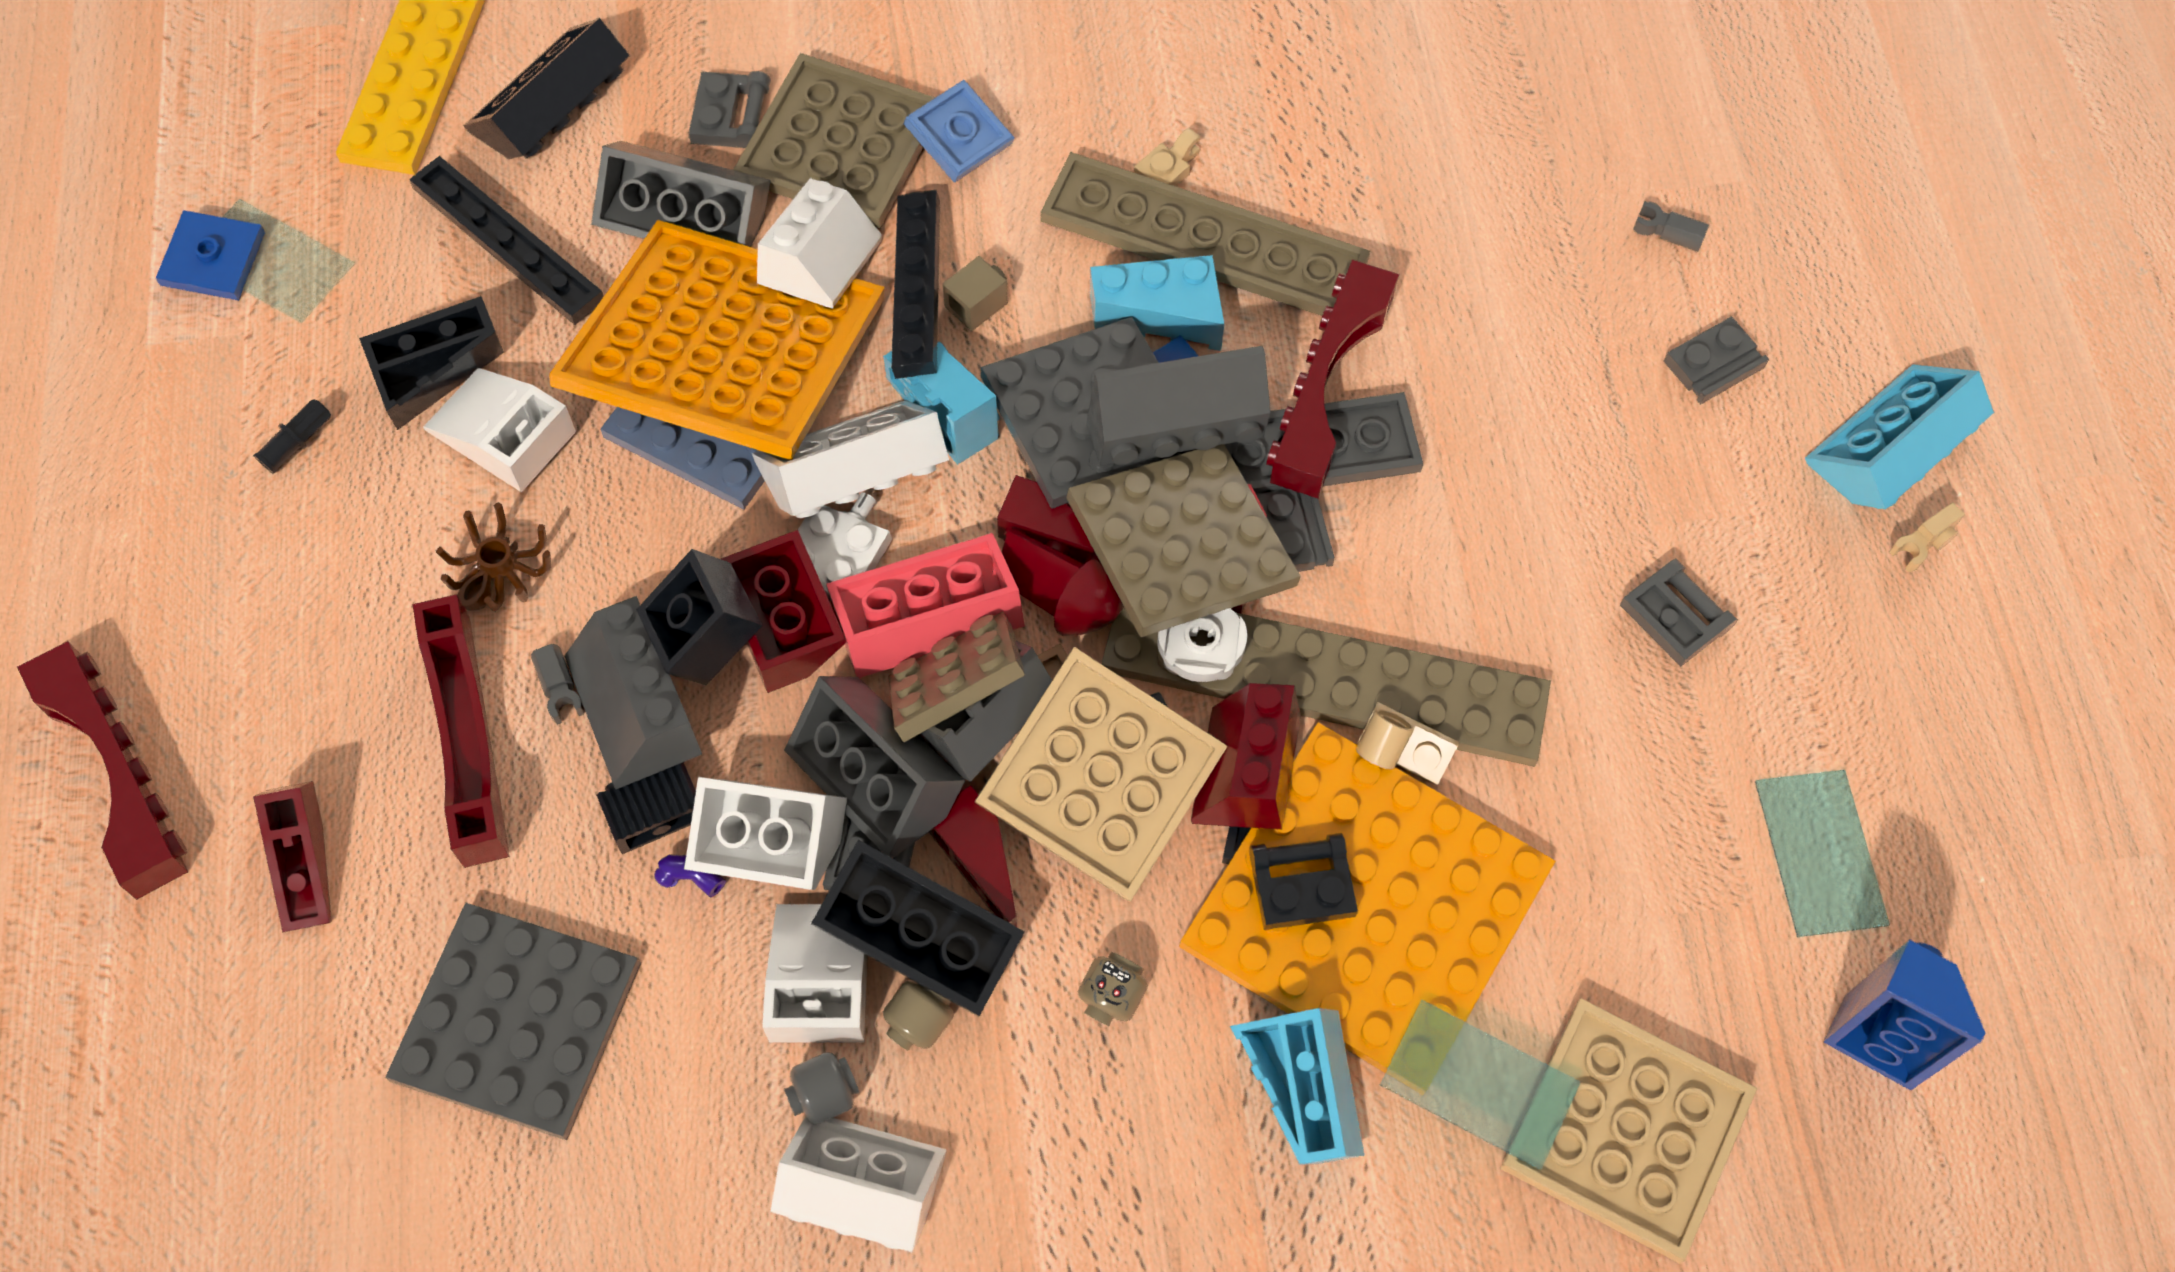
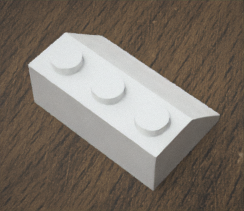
[757,178,882,309]
[684,777,847,890]
[770,1116,946,1252]

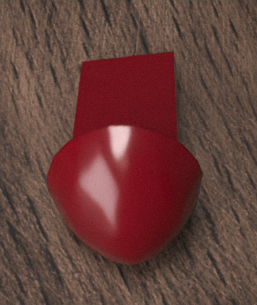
[1002,529,1124,636]

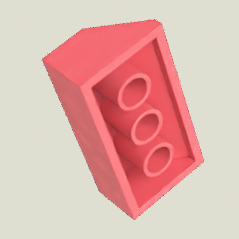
[826,533,1025,678]

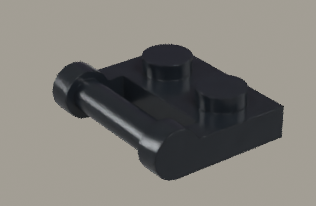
[1249,833,1358,930]

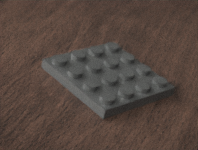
[980,317,1197,509]
[385,902,641,1141]

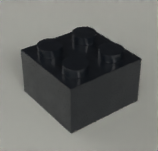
[636,549,763,685]

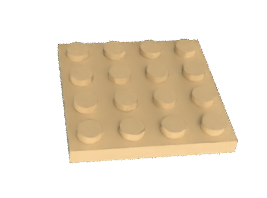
[974,647,1228,902]
[1500,998,1757,1264]

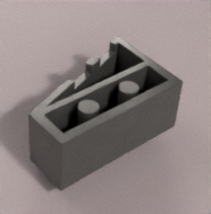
[918,641,1052,782]

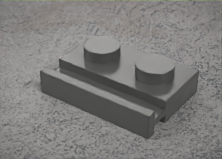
[1664,316,1769,405]
[1256,489,1335,572]

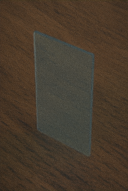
[223,199,355,324]
[1755,770,1890,937]
[1380,1000,1581,1170]

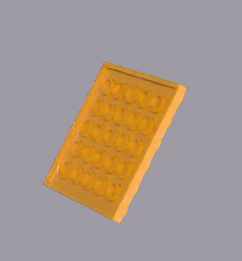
[549,220,885,460]
[1179,722,1556,1096]

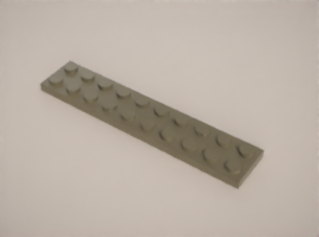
[1102,607,1551,767]

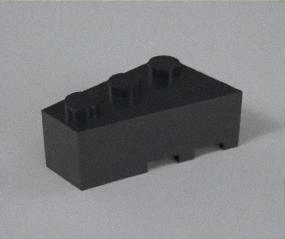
[359,296,504,430]

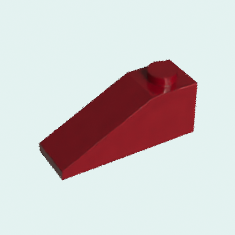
[253,781,332,932]
[929,785,1017,927]

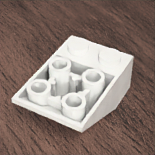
[423,368,576,492]
[762,904,868,1043]

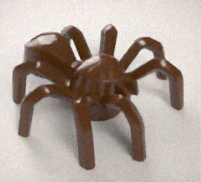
[436,502,551,612]

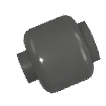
[784,1052,859,1124]

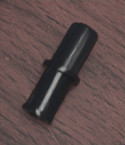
[253,399,331,474]

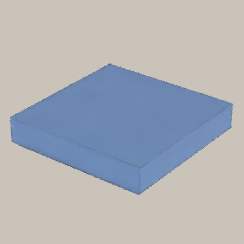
[904,80,1015,183]

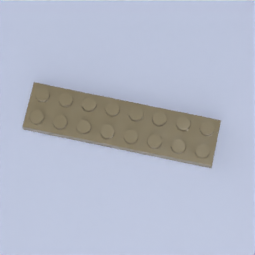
[1041,152,1370,316]

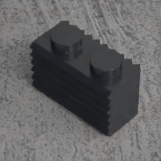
[596,762,696,855]

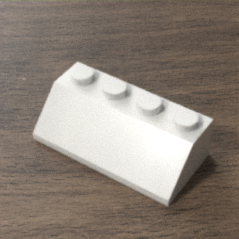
[752,400,949,518]

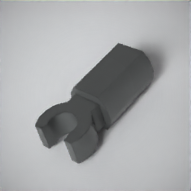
[1633,201,1709,252]
[531,644,584,725]

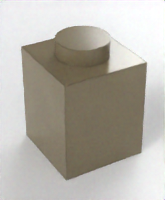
[943,256,1008,332]

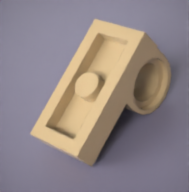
[1356,702,1459,785]

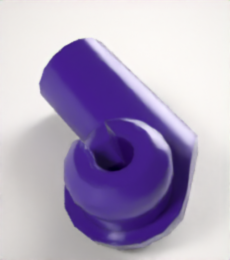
[654,854,726,898]

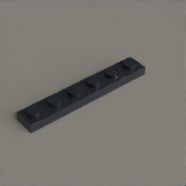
[409,156,604,325]
[891,190,940,379]

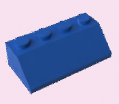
[1824,939,1985,1091]

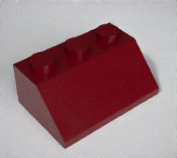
[721,530,846,693]
[1191,683,1301,830]

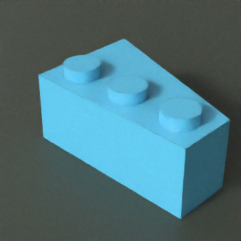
[1090,255,1224,351]
[883,341,1000,465]
[1230,1008,1365,1165]

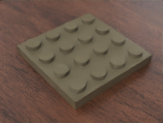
[733,53,936,229]
[1066,444,1301,637]

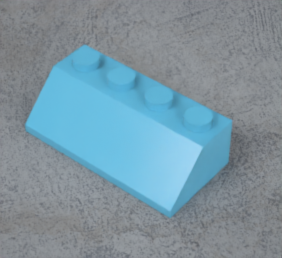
[1805,364,1994,510]

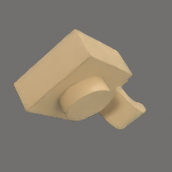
[1134,128,1201,186]
[1889,502,1965,572]

